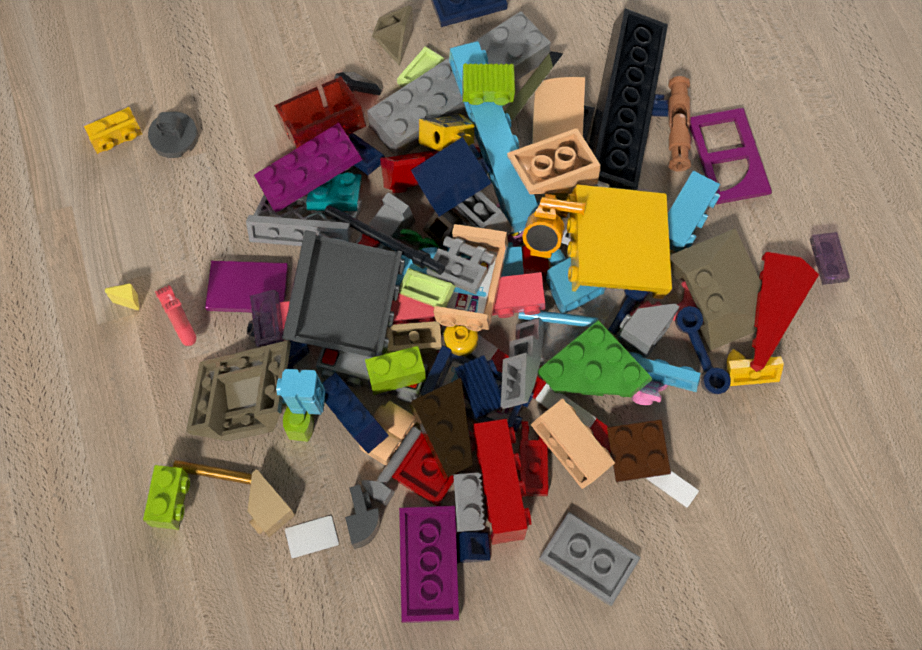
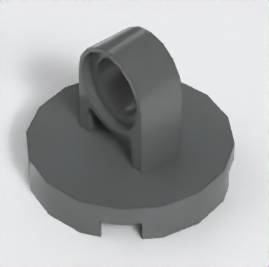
[148,112,198,158]

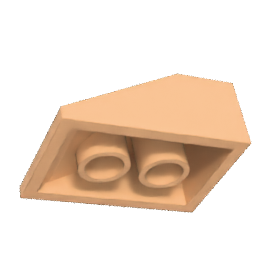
[507,128,601,194]

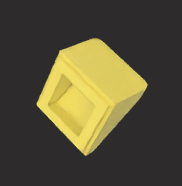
[105,283,139,310]

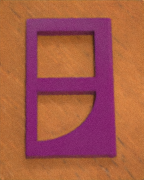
[690,108,772,205]

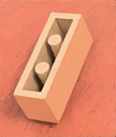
[531,399,615,489]

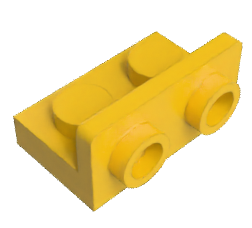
[84,107,142,154]

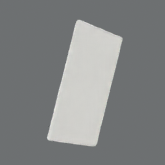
[285,515,339,558]

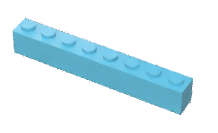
[449,41,540,234]

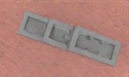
[501,318,544,409]

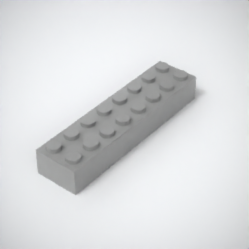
[367,11,551,156]

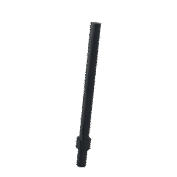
[325,205,445,275]

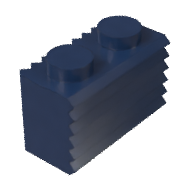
[454,355,503,419]

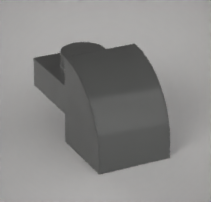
[345,485,380,549]

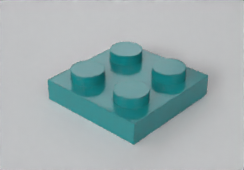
[306,173,362,211]

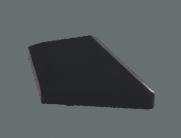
[334,72,382,96]

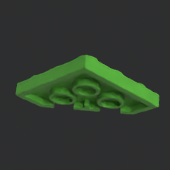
[538,320,652,397]

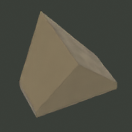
[372,5,413,66]

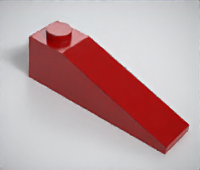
[380,145,481,193]

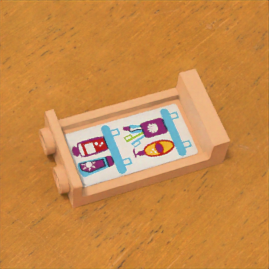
[433,224,508,331]

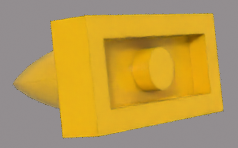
[726,349,784,386]

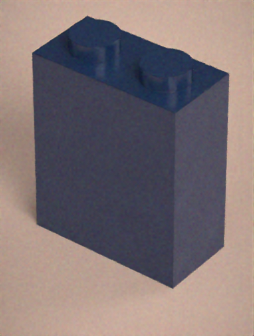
[411,137,492,217]

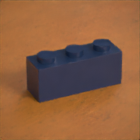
[322,372,389,454]

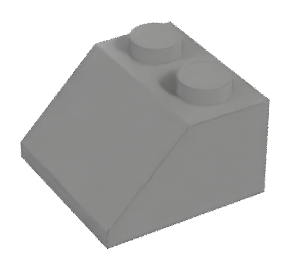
[616,304,680,359]

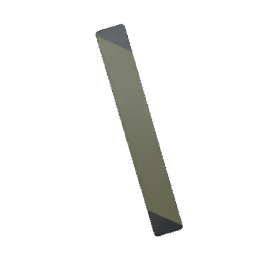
[479,51,563,158]

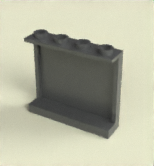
[282,230,405,357]

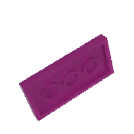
[254,123,362,213]
[399,506,459,623]

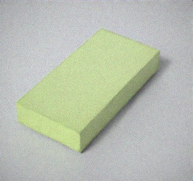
[397,46,444,87]
[399,268,456,308]

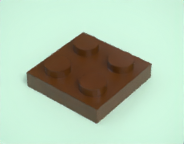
[607,419,671,483]

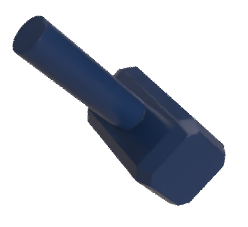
[608,289,650,335]

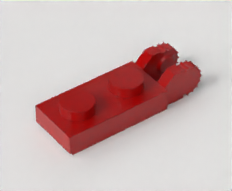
[520,421,548,496]

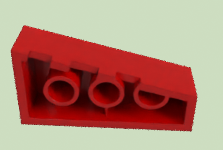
[473,419,532,545]

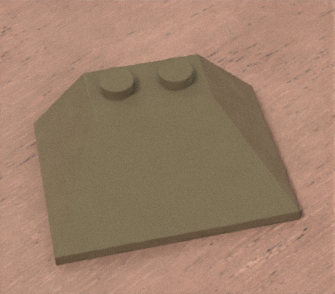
[670,228,762,351]
[186,340,291,441]

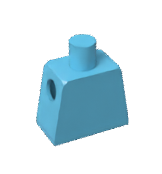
[546,249,605,314]

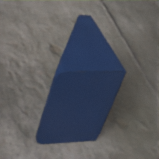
[456,531,491,563]

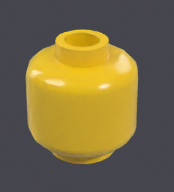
[444,325,479,356]

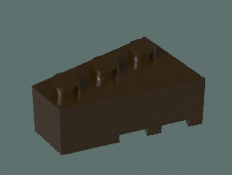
[409,378,473,479]

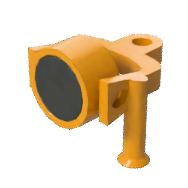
[522,194,586,259]

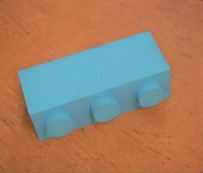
[668,171,720,252]

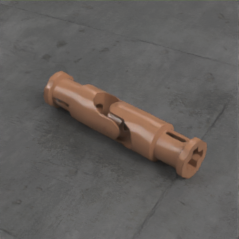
[668,76,691,172]

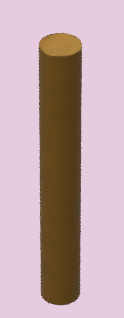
[173,460,252,485]

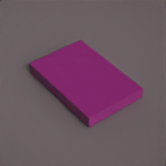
[205,260,289,314]

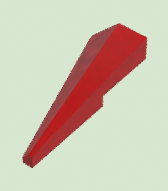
[750,252,819,372]

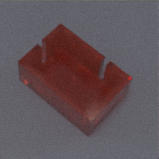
[274,76,366,149]

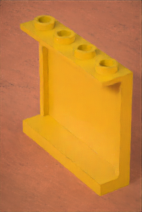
[566,185,672,299]

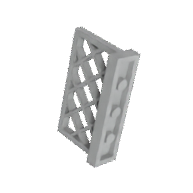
[246,195,362,246]

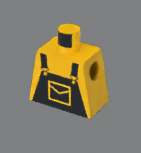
[419,114,474,151]

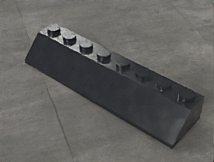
[588,8,668,190]

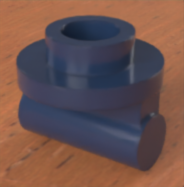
[651,94,669,117]

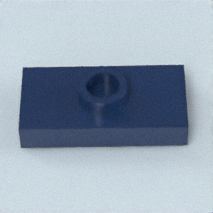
[348,132,385,176]

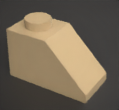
[387,321,442,355]
[247,469,295,537]

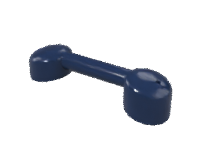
[675,306,731,395]

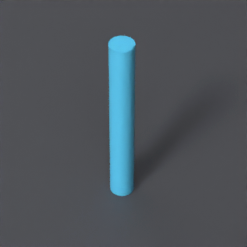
[518,311,598,327]

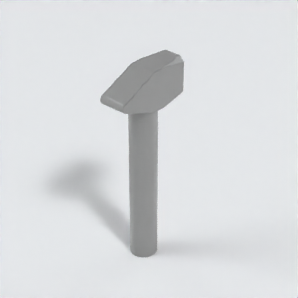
[361,427,421,506]

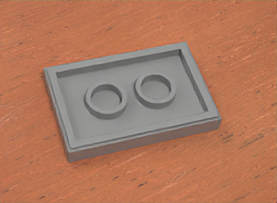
[539,512,641,607]

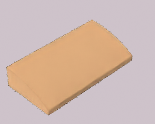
[532,77,585,144]

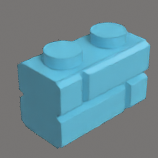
[276,369,325,415]

